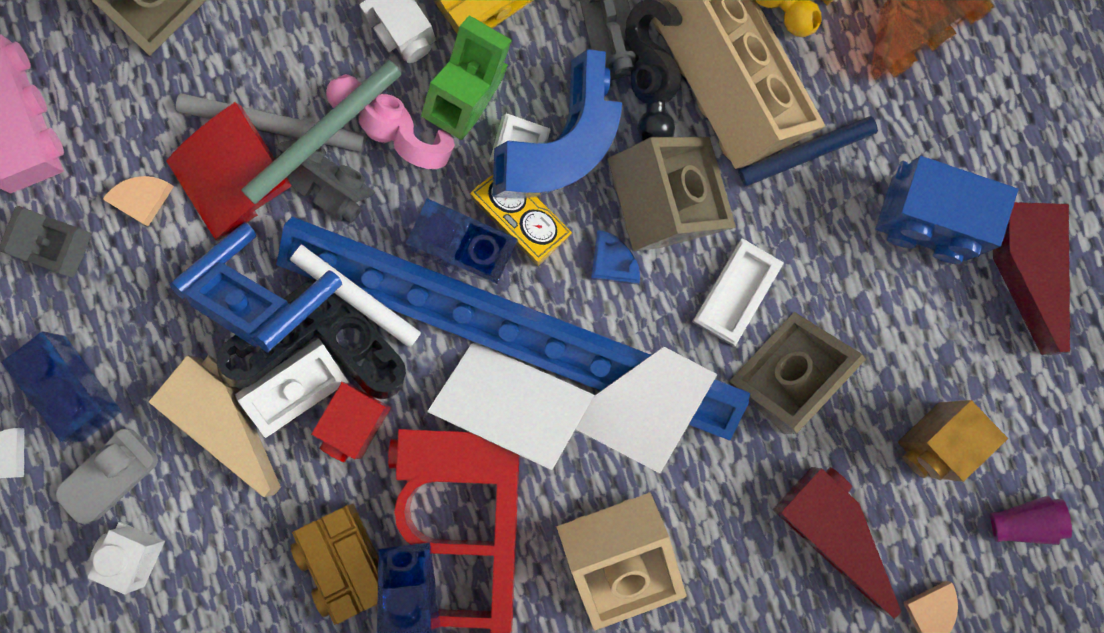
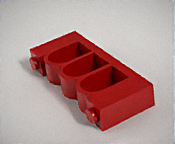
[388,429,520,633]

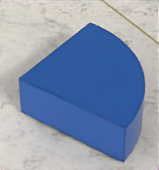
[591,230,640,285]

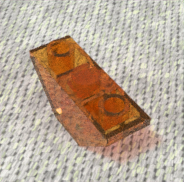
[870,0,995,81]

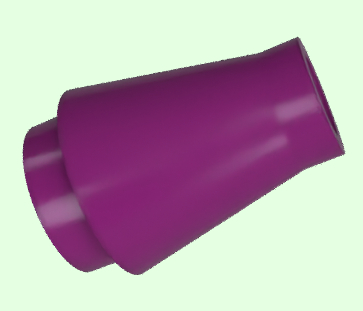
[990,495,1072,545]

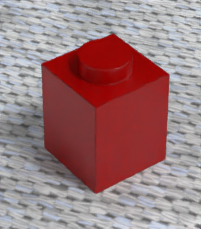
[311,382,391,463]

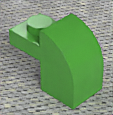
[421,15,512,140]

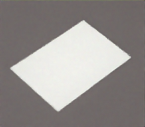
[427,343,594,470]

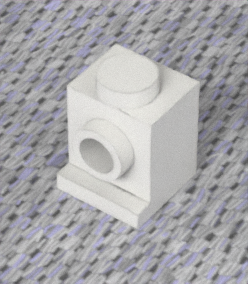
[359,0,436,63]
[88,522,165,594]

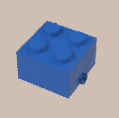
[875,155,1019,264]

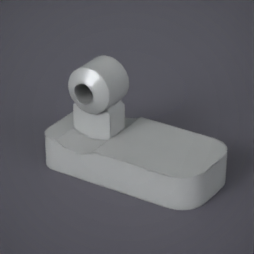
[56,429,158,524]

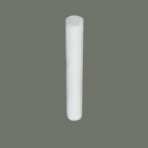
[290,244,421,348]

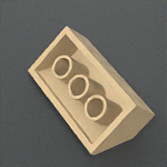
[652,0,826,169]

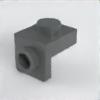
[0,206,92,278]

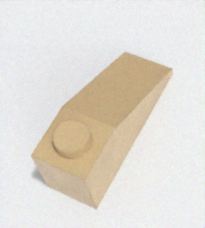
[149,355,281,497]

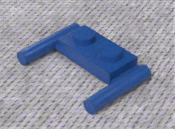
[169,222,342,352]

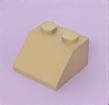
[557,492,687,631]

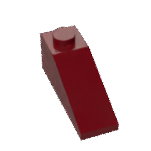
[993,202,1070,355]
[772,467,901,619]

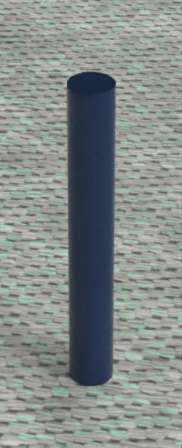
[738,116,878,187]

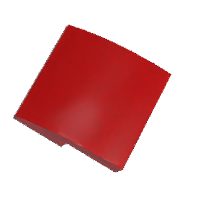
[166,102,292,241]

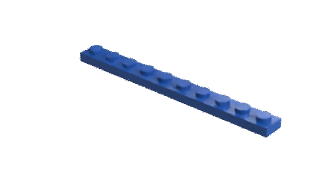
[276,217,750,441]

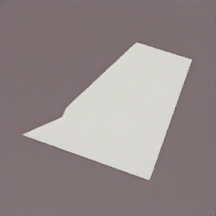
[576,347,717,473]

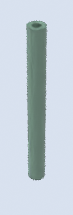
[241,60,401,205]

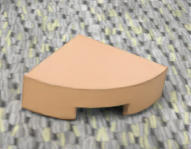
[103,176,174,226]
[903,581,958,633]

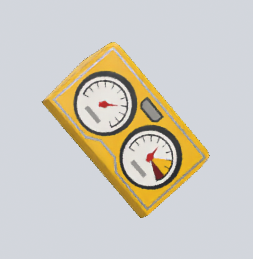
[470,175,572,266]

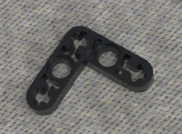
[216,279,406,399]

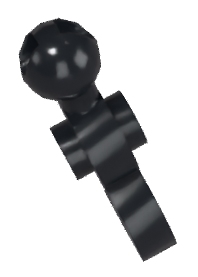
[625,0,682,141]

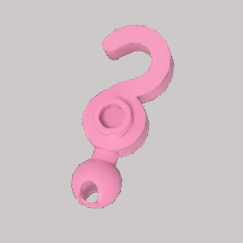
[326,74,455,169]

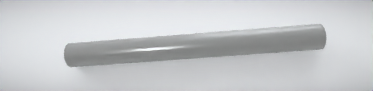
[176,93,367,153]

